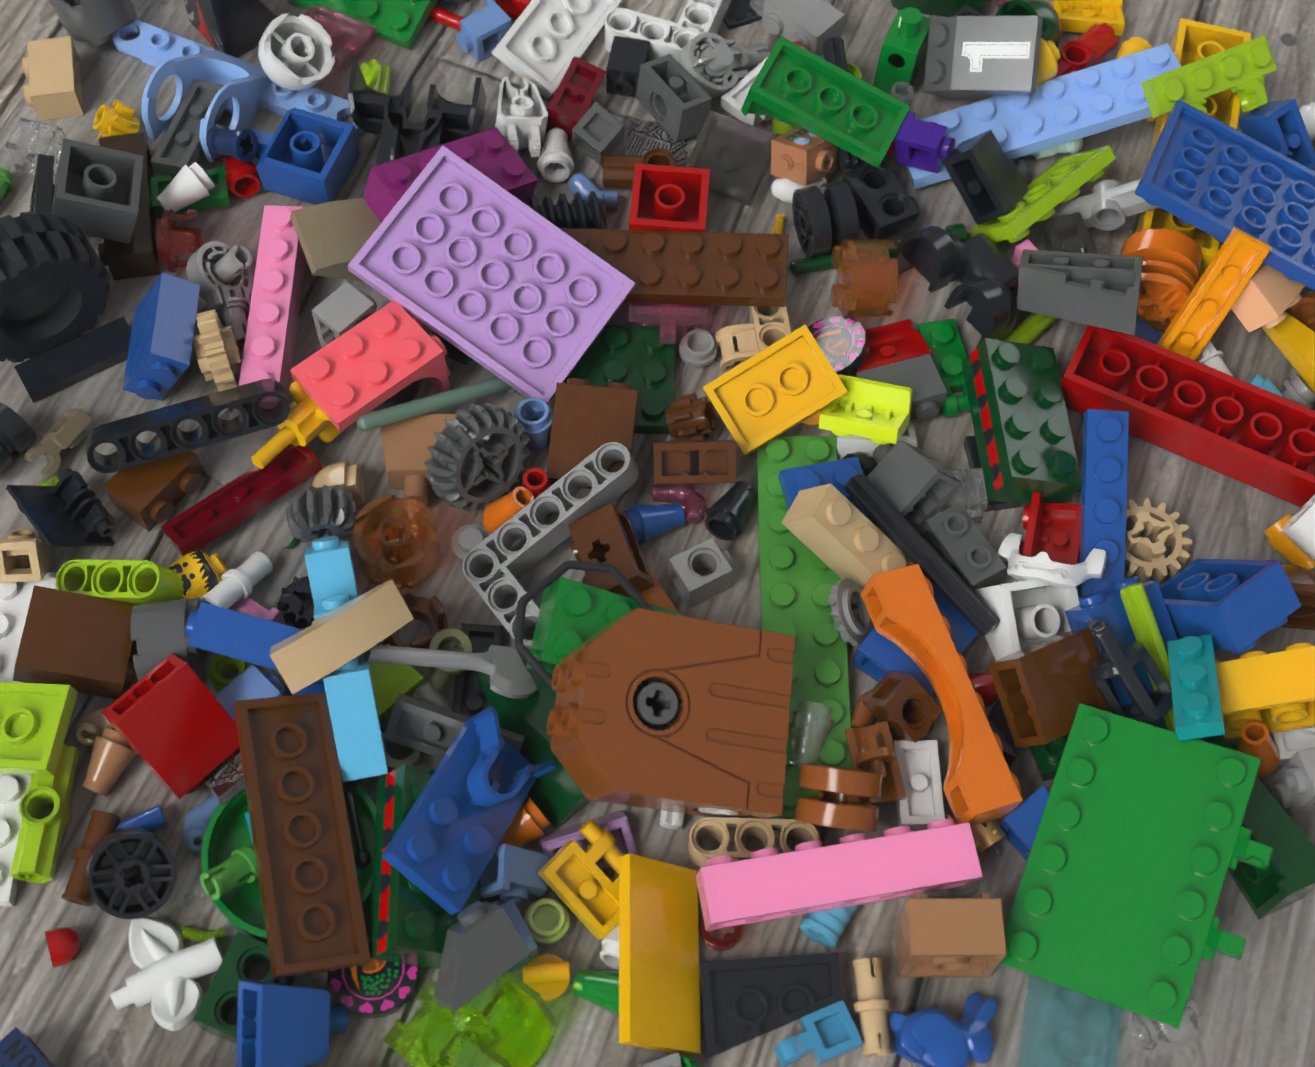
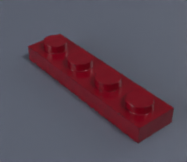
[161,444,323,556]

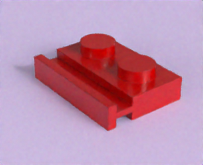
[851,319,932,376]

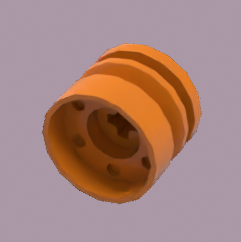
[1120,229,1203,330]

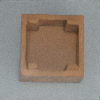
[894,893,1006,978]

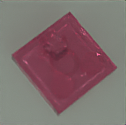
[298,4,376,70]
[629,302,709,344]

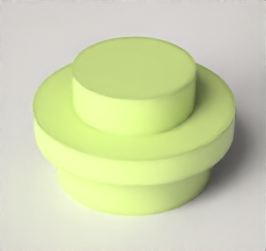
[524,898,570,945]

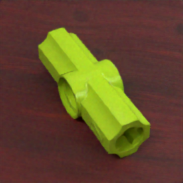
[10,744,80,884]

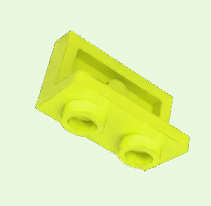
[819,374,913,445]

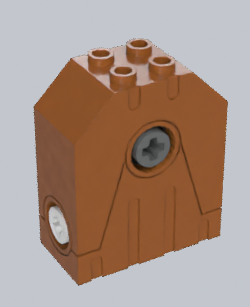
[547,608,795,818]

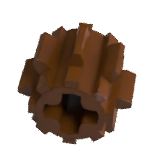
[666,393,716,441]

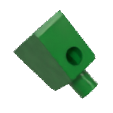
[873,7,931,100]

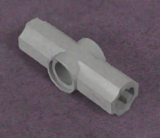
[1049,179,1158,237]

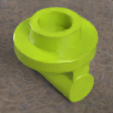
[360,59,392,95]

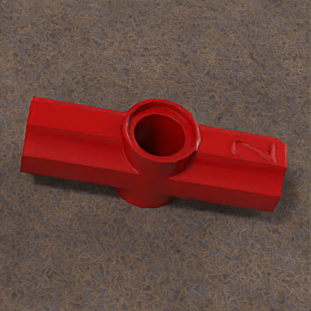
[1052,22,1119,79]

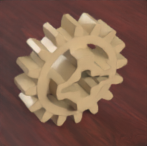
[193,309,242,392]
[1125,498,1192,584]

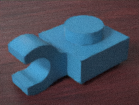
[774,1000,863,1067]

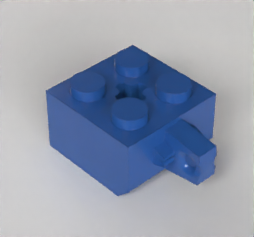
[251,107,360,205]

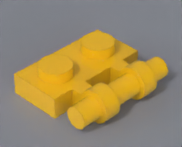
[537,818,624,939]

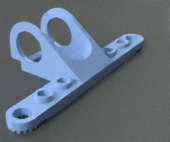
[111,20,366,163]

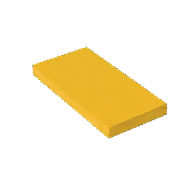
[619,853,701,1056]

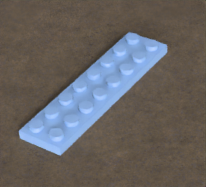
[904,43,1182,189]

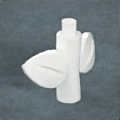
[110,916,224,1031]

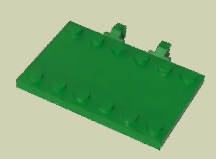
[999,703,1273,1030]

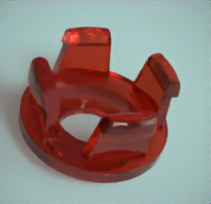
[156,209,203,273]

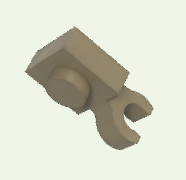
[25,408,93,476]

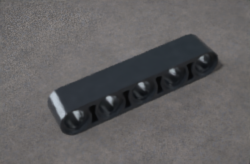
[87,379,290,474]

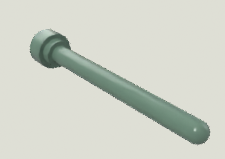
[357,377,521,431]

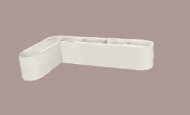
[605,0,731,62]

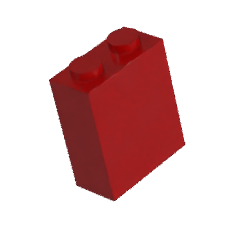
[101,653,240,799]

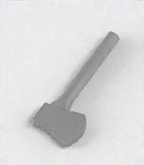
[364,644,538,699]

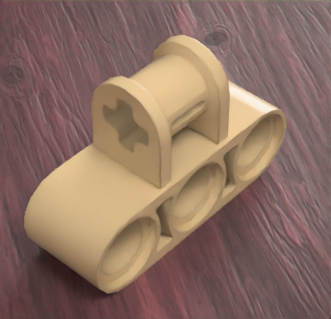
[714,303,791,374]
[687,817,820,867]

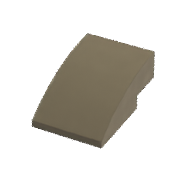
[290,198,381,281]

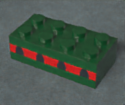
[962,338,1082,505]
[369,764,480,969]

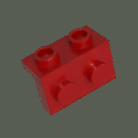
[1019,491,1081,565]

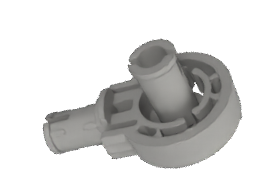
[679,32,770,98]
[186,241,254,349]

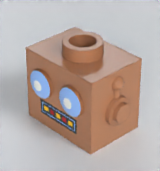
[771,126,838,186]

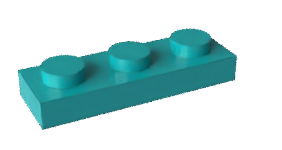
[1167,634,1226,741]

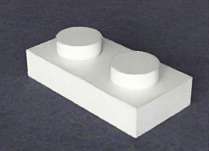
[893,740,945,830]

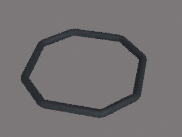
[514,560,655,694]

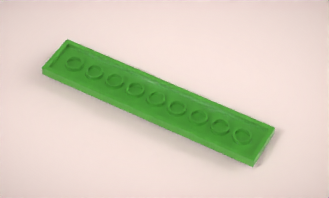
[755,436,852,819]

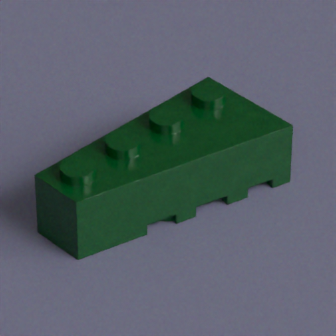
[1199,735,1315,920]

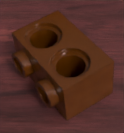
[653,440,736,484]

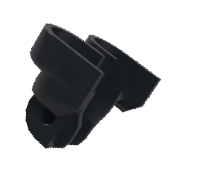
[347,62,487,165]
[883,225,1019,347]

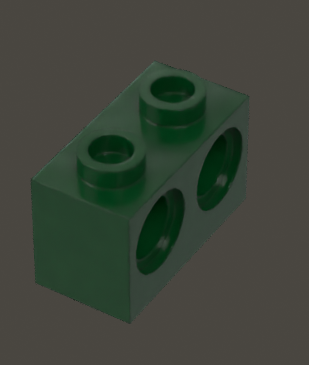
[192,932,295,1044]

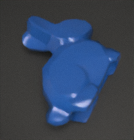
[889,993,998,1067]

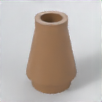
[82,728,137,797]

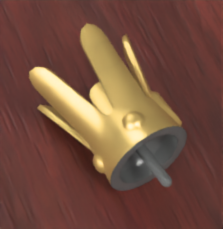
[944,813,1007,857]

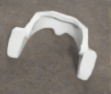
[998,533,1107,589]

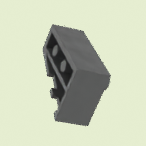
[1017,249,1143,335]

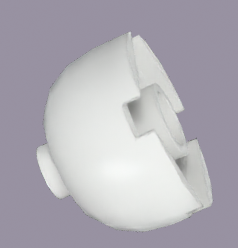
[258,13,335,91]

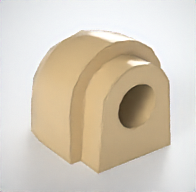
[312,460,365,506]

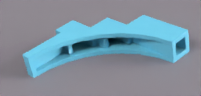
[304,536,388,782]

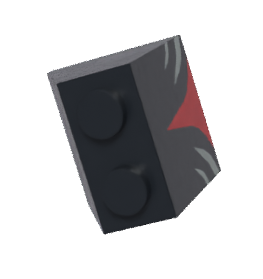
[183,0,277,58]

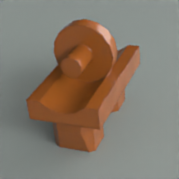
[844,721,906,805]

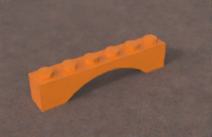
[860,564,1023,827]

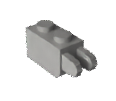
[750,0,845,57]

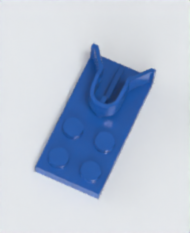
[381,707,557,915]

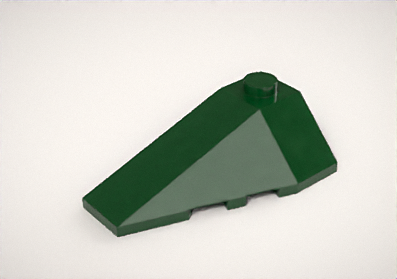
[477,660,592,830]

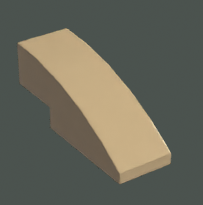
[269,579,414,695]

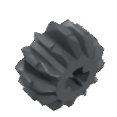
[286,485,358,543]

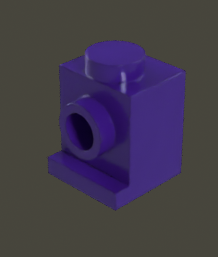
[894,111,955,173]

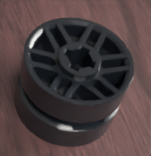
[792,180,859,257]
[86,827,177,919]

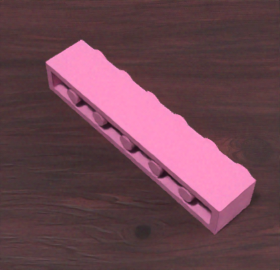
[238,205,306,409]
[696,818,983,931]

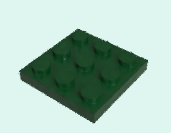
[554,325,675,435]

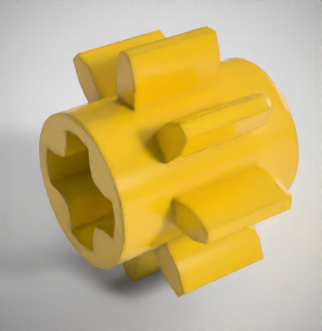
[93,99,140,139]

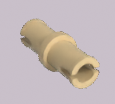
[852,958,893,1057]

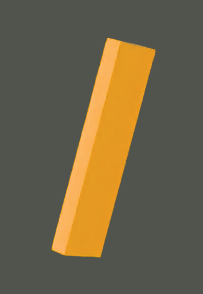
[1156,226,1272,361]

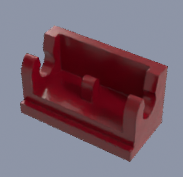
[545,56,607,141]

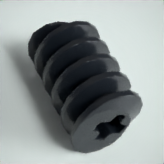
[529,191,607,229]

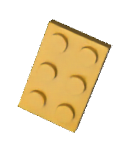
[702,324,848,457]

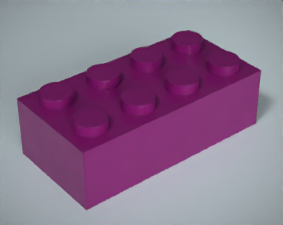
[363,127,538,223]

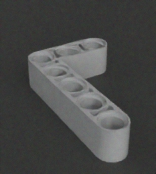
[462,442,638,651]

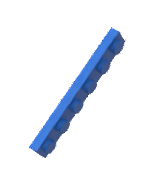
[1078,409,1129,604]

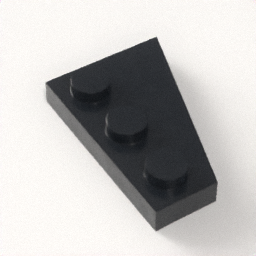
[699,953,842,1059]

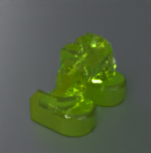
[382,972,557,1067]

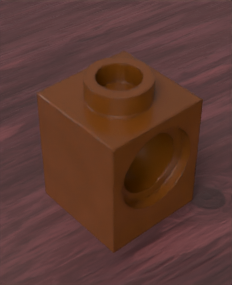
[862,671,943,743]

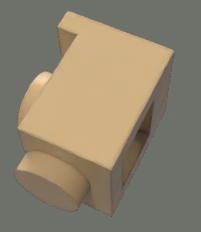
[0,528,54,583]

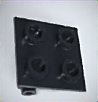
[6,468,115,547]

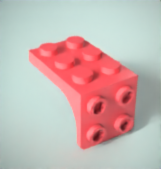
[290,301,451,432]

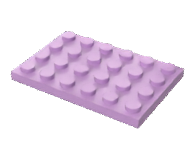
[348,145,635,404]

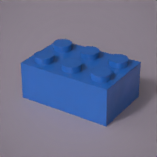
[1159,559,1302,654]

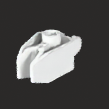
[495,77,548,157]

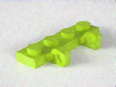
[1141,35,1277,118]

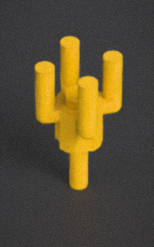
[251,381,345,469]

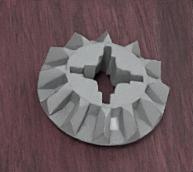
[828,578,873,646]

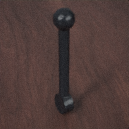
[341,777,371,868]

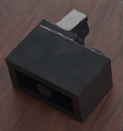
[942,130,1030,225]

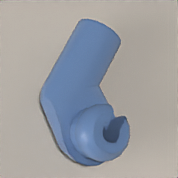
[568,173,617,210]
[182,793,225,854]

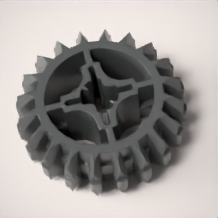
[424,402,531,513]

